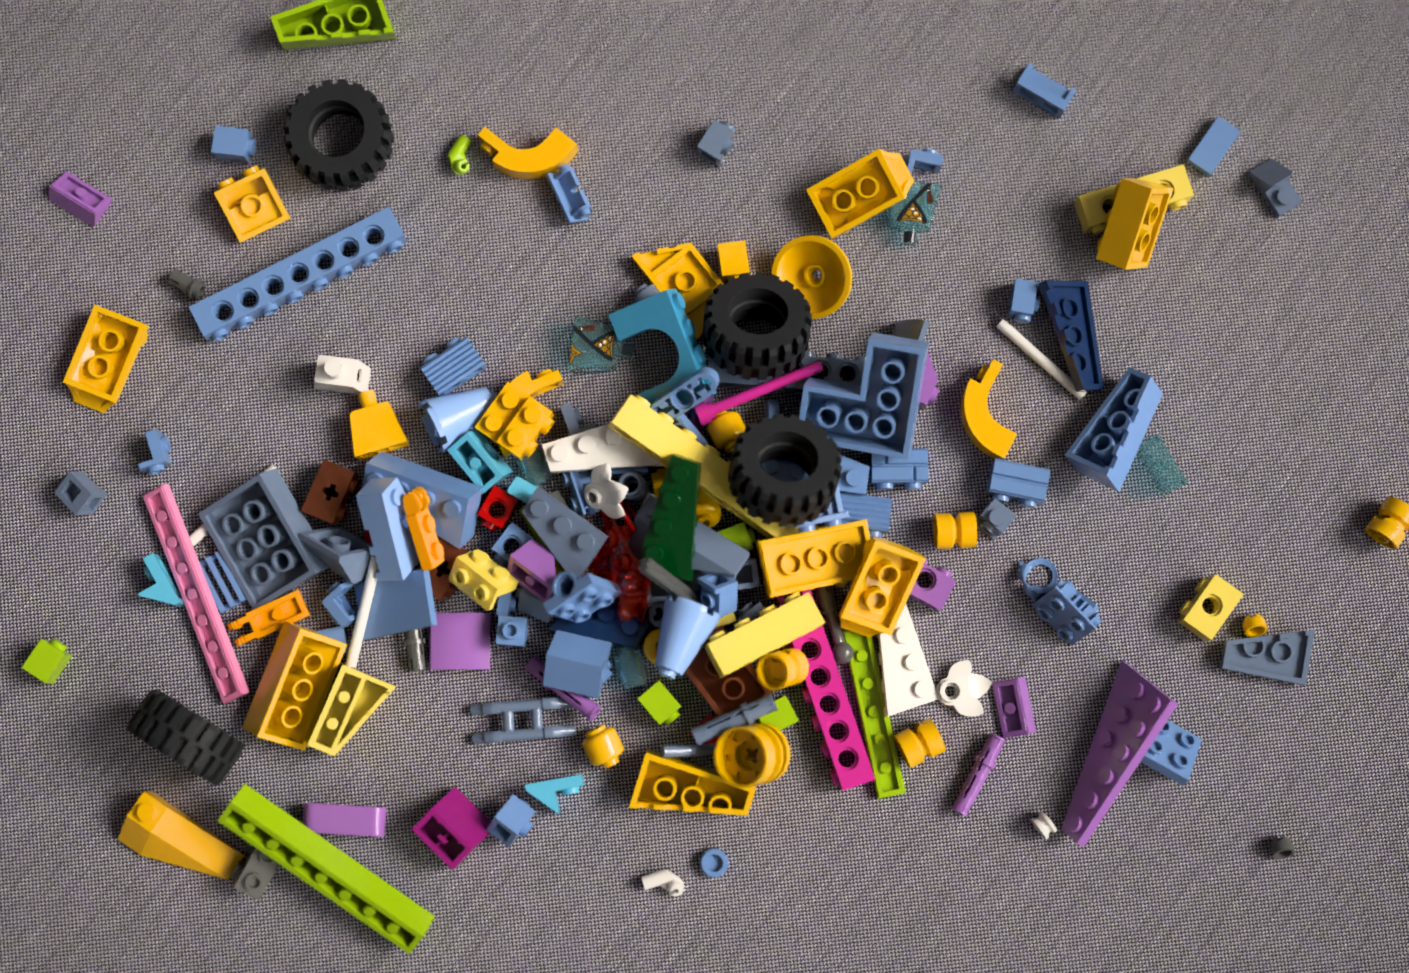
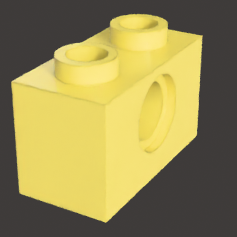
[1177,574,1244,641]

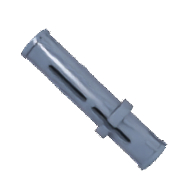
[691,693,778,745]

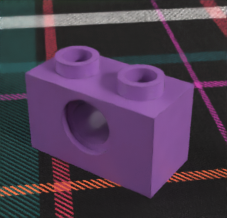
[909,559,957,612]

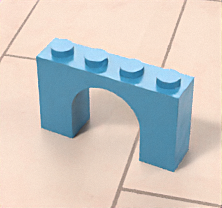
[608,289,717,414]

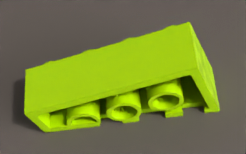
[270,0,396,50]

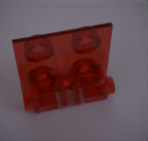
[588,519,639,585]
[617,546,653,624]

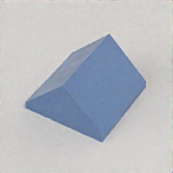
[543,630,612,699]

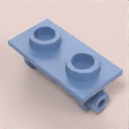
[546,164,592,223]
[560,470,600,518]

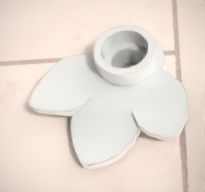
[584,464,628,519]
[936,660,992,717]

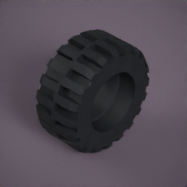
[283,79,394,191]
[703,272,812,381]
[728,414,842,527]
[127,689,244,786]

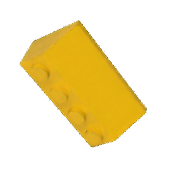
[242,621,347,751]

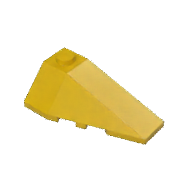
[118,791,245,880]

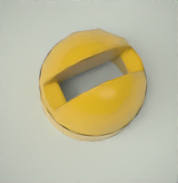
[1243,613,1268,637]

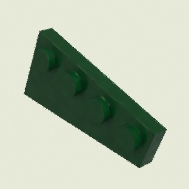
[638,453,701,581]

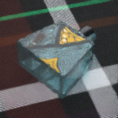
[888,181,941,246]
[569,316,634,374]

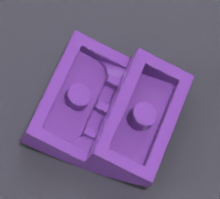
[429,613,490,670]

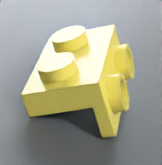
[448,549,519,611]

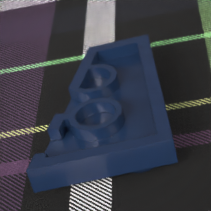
[549,602,652,650]

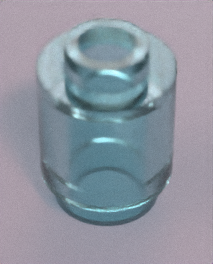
[516,446,551,487]
[613,648,647,690]

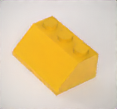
[1096,178,1174,270]

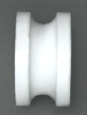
[1030,811,1057,840]

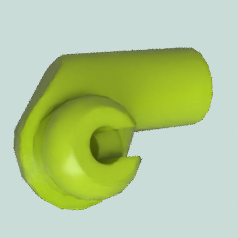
[448,134,472,175]

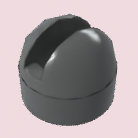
[1270,835,1295,860]

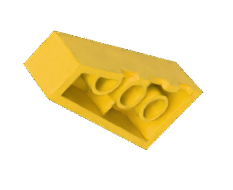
[629,749,756,816]

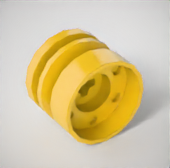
[714,723,790,788]

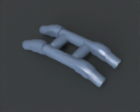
[470,697,575,744]

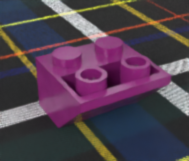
[411,787,491,870]

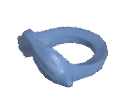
[1018,558,1058,602]

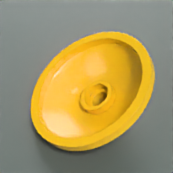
[772,235,852,319]

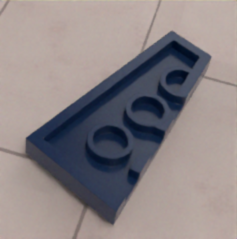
[1039,280,1104,392]

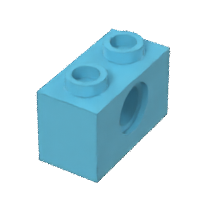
[447,429,513,494]

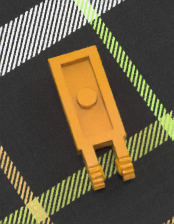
[402,487,445,571]
[227,590,311,647]

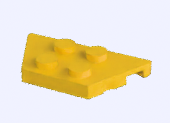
[632,243,724,340]

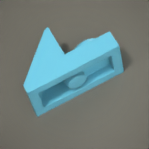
[137,553,184,607]
[525,774,585,814]

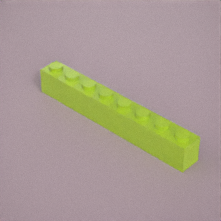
[218,784,435,954]

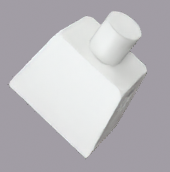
[314,355,371,395]

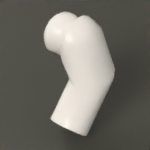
[641,869,684,897]

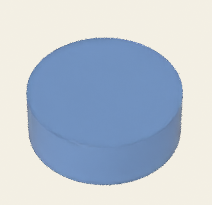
[764,399,780,419]
[700,848,728,878]

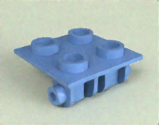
[1031,579,1101,646]

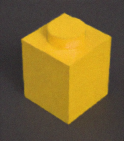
[717,240,750,282]

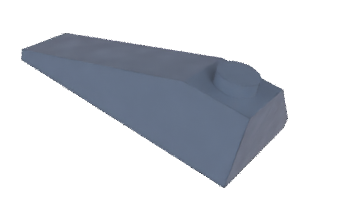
[626,495,750,577]

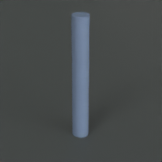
[660,743,716,758]

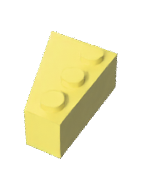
[308,664,396,756]

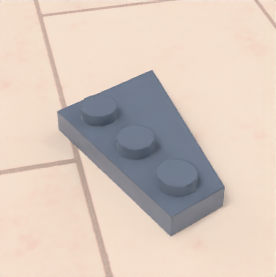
[521,487,609,577]
[1219,630,1315,686]

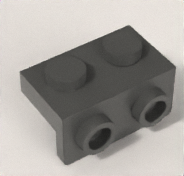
[231,843,279,900]

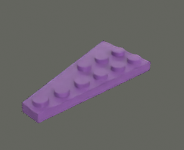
[1061,661,1178,847]

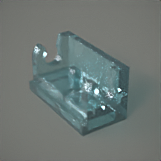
[1137,434,1189,497]

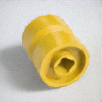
[1365,496,1409,550]
[933,512,977,550]
[756,648,809,691]
[893,718,946,768]

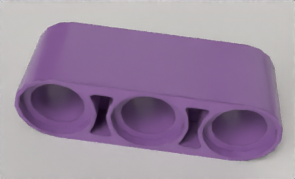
[302,803,387,837]

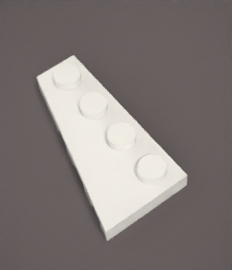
[542,424,664,473]
[876,604,939,717]

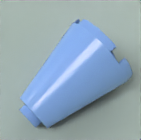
[418,387,497,453]
[655,595,720,679]

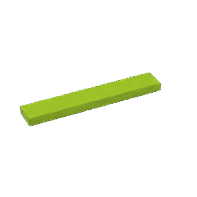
[842,630,906,799]

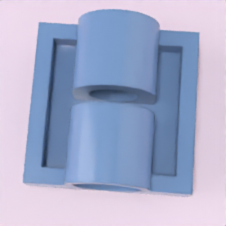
[543,572,622,623]
[1141,720,1202,786]

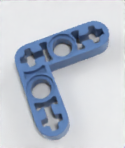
[650,367,720,446]

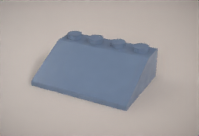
[198,468,329,610]

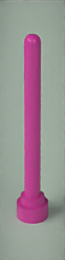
[694,361,823,426]

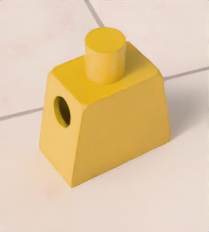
[350,390,410,461]

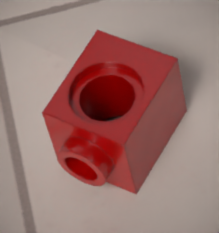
[477,485,521,532]

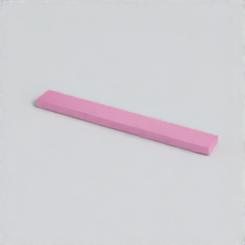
[143,484,250,704]

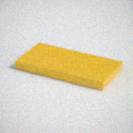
[756,519,871,598]

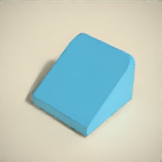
[507,476,538,503]

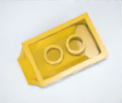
[806,149,914,239]
[63,304,149,413]
[839,537,926,638]

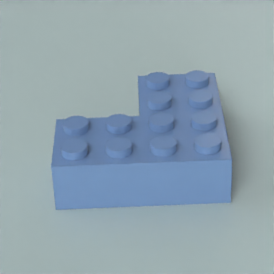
[799,332,929,460]

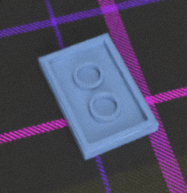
[355,569,437,640]

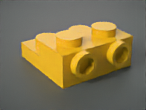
[214,165,290,243]
[474,382,555,461]

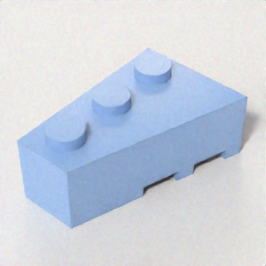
[356,477,419,581]

